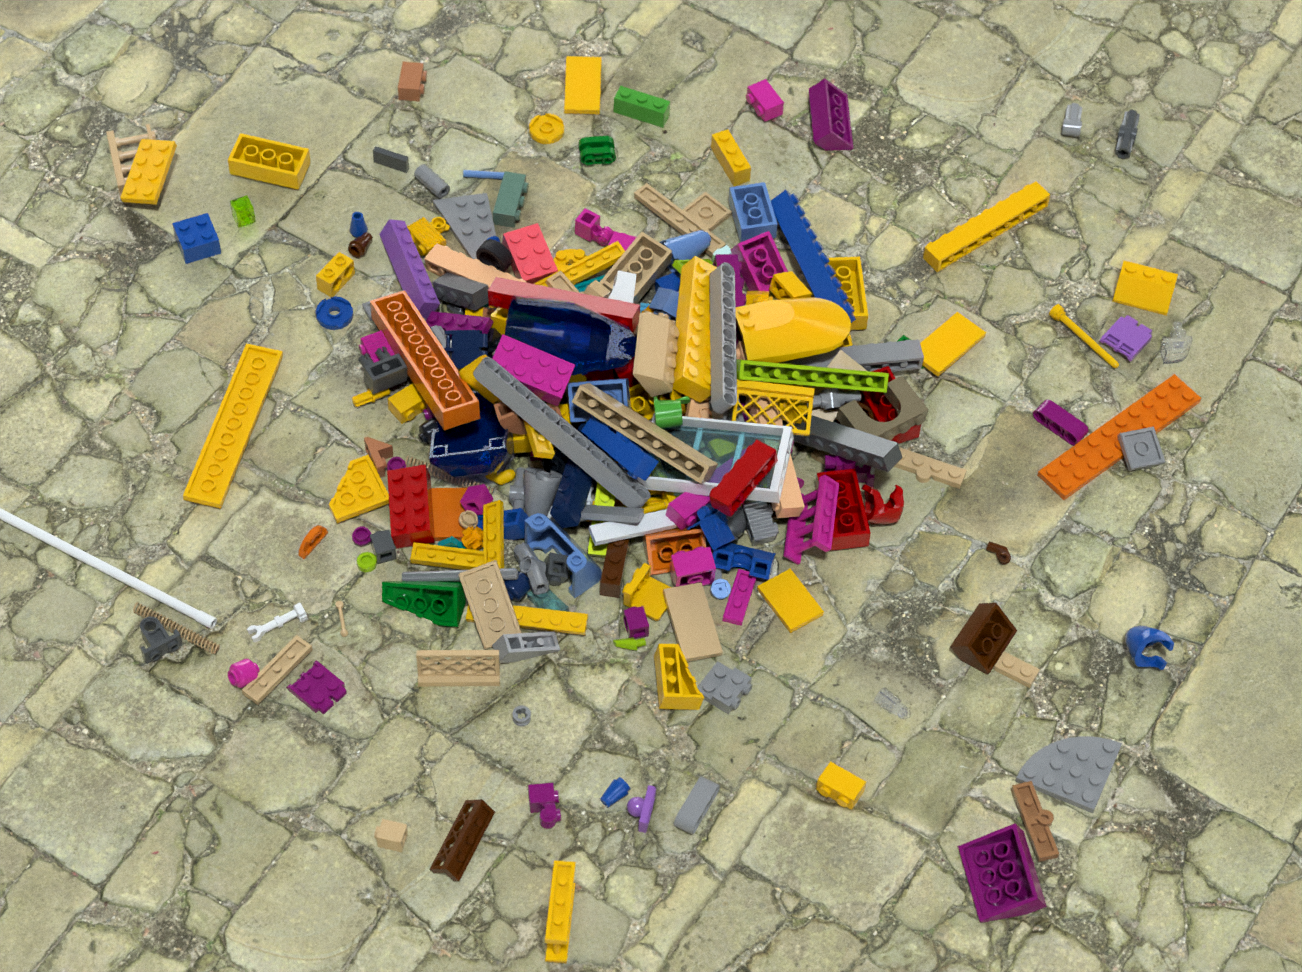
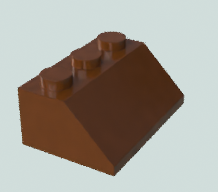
[950,603,1017,674]

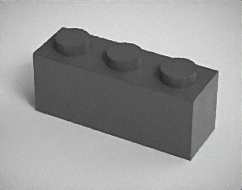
[432,272,489,311]

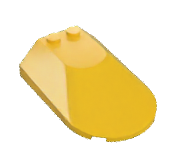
[735,297,851,363]

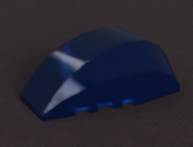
[429,386,514,479]

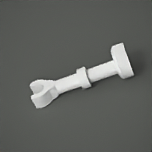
[247,602,308,643]

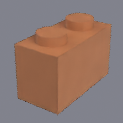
[398,61,427,102]

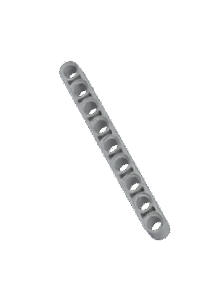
[710,262,737,414]

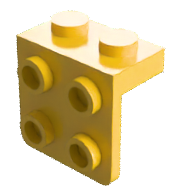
[622,563,672,621]

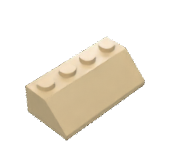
[633,313,679,397]

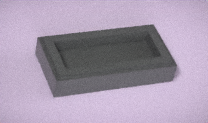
[373,146,409,173]

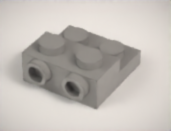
[697,661,753,714]

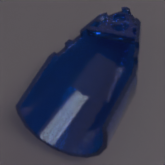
[505,295,637,376]

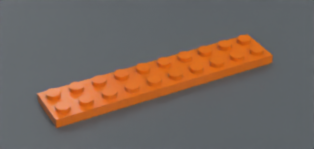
[1037,374,1201,500]

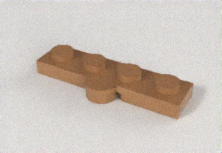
[1011,781,1059,862]

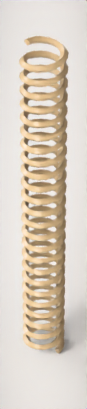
[405,455,494,495]
[133,602,220,654]

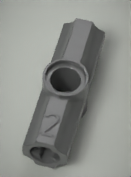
[1115,109,1140,159]

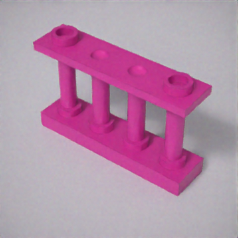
[784,475,839,565]

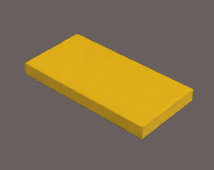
[564,56,601,114]
[920,312,986,376]

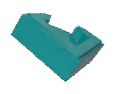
[437,536,465,549]

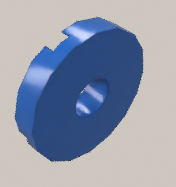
[316,296,354,330]

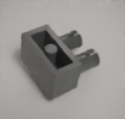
[358,347,408,394]

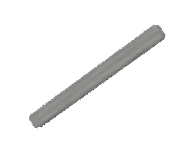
[402,568,518,582]

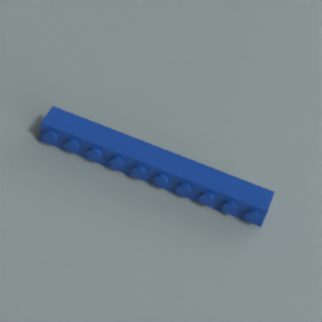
[771,190,856,323]

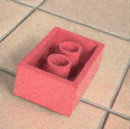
[502,223,558,284]

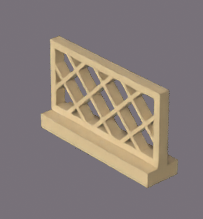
[416,650,500,687]

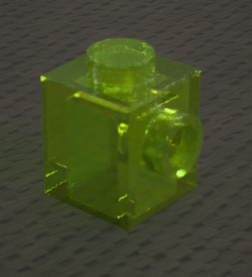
[230,195,256,228]

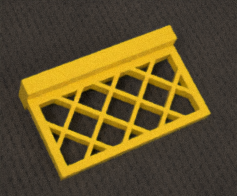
[732,379,815,436]

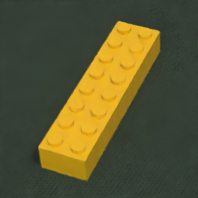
[672,256,717,403]

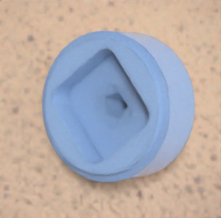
[710,579,731,600]

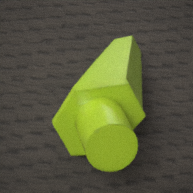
[613,637,646,651]

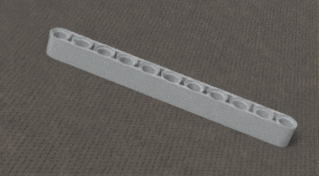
[473,357,650,508]

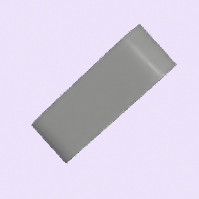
[673,776,720,835]

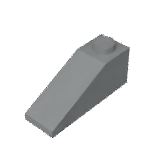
[492,631,560,663]

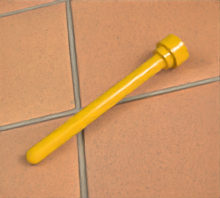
[1049,304,1119,368]

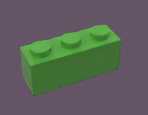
[614,86,670,128]

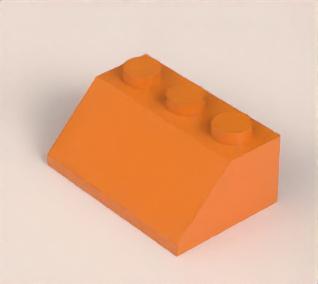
[643,525,706,575]

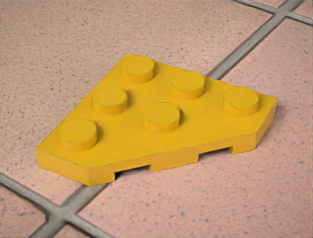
[329,455,389,523]

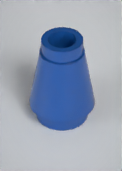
[349,212,368,238]
[600,777,631,808]

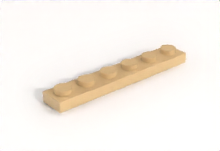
[634,183,726,257]

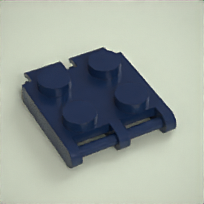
[444,330,488,369]

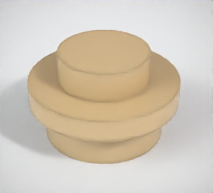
[458,510,478,529]

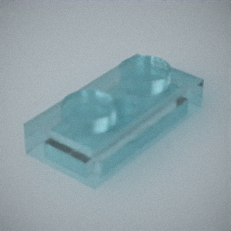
[527,589,569,612]

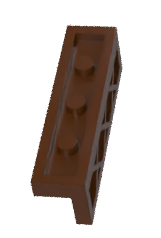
[429,799,495,881]

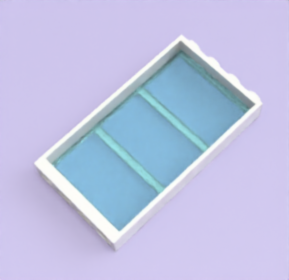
[637,413,794,503]

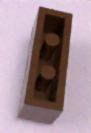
[600,538,630,598]

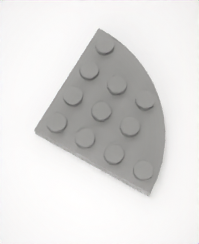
[1015,736,1122,813]

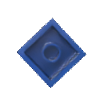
[172,213,221,264]

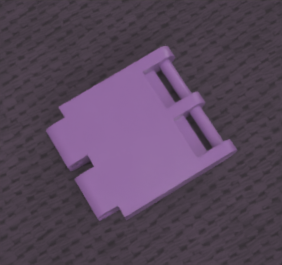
[1099,315,1153,362]

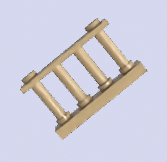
[106,124,166,197]

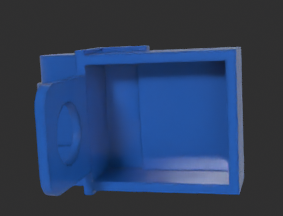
[687,503,735,550]

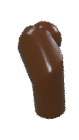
[986,541,1011,564]

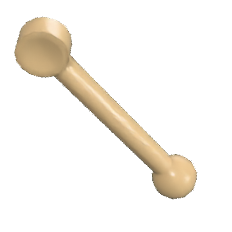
[335,601,348,637]

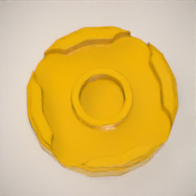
[529,113,564,144]

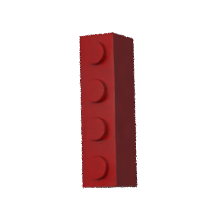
[709,439,778,517]

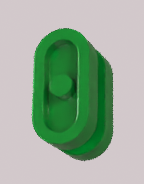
[578,136,616,166]

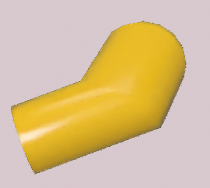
[485,469,516,485]

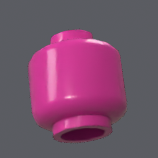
[227,659,260,688]

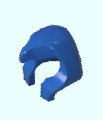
[1125,625,1174,670]

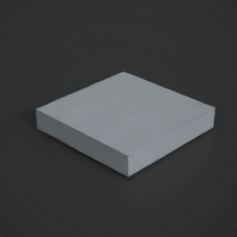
[1117,427,1165,471]

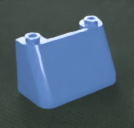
[525,513,602,598]

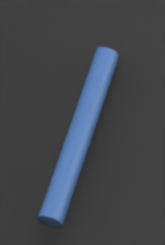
[463,170,504,179]

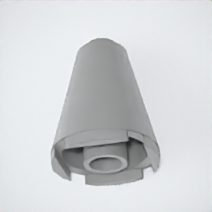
[523,467,562,517]

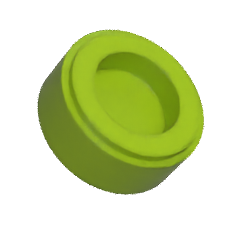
[357,552,377,573]

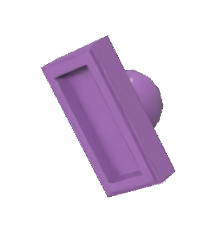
[627,785,656,833]

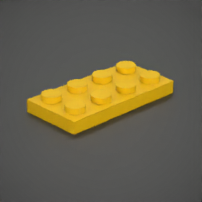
[120,139,177,205]

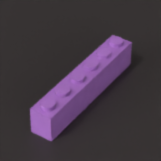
[379,219,440,318]

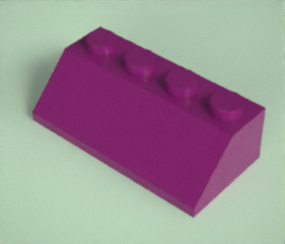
[809,78,854,151]

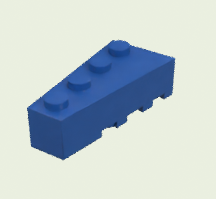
[581,415,659,481]

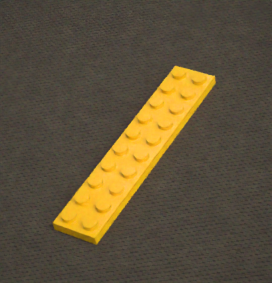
[183,343,283,509]

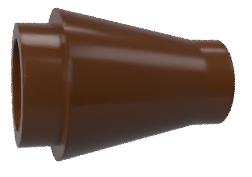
[348,232,373,257]

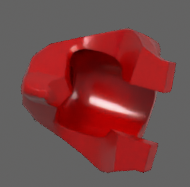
[861,485,904,524]

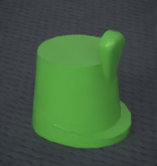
[653,396,690,429]

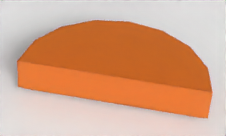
[298,525,328,559]

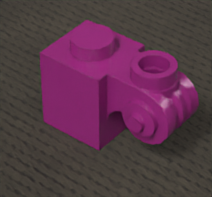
[528,783,561,829]

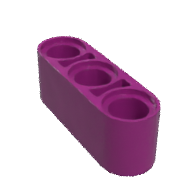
[1033,399,1089,445]

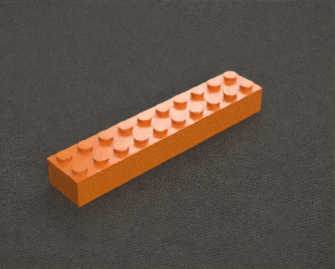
[370,290,480,430]

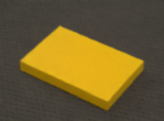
[757,568,824,633]

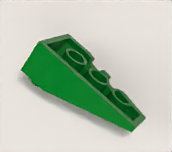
[382,581,466,627]

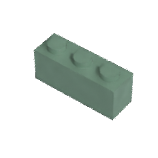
[493,171,529,228]

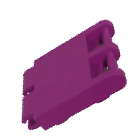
[287,660,347,714]

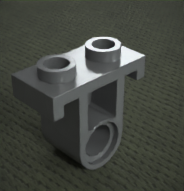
[140,616,183,664]

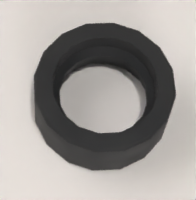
[476,239,513,272]

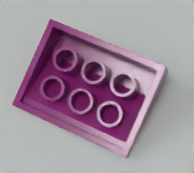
[958,823,1047,923]

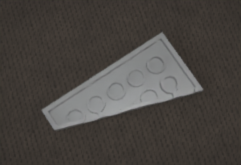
[433,193,496,260]

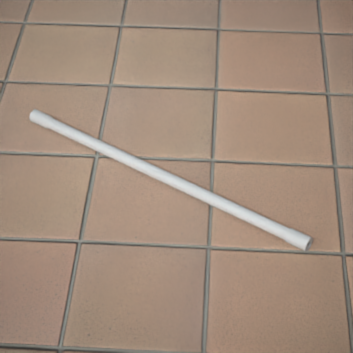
[0,507,217,629]

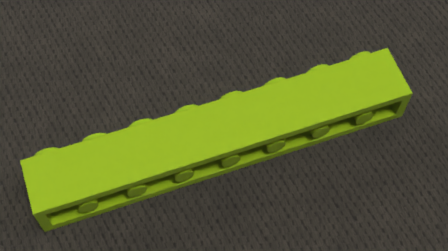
[736,359,889,393]

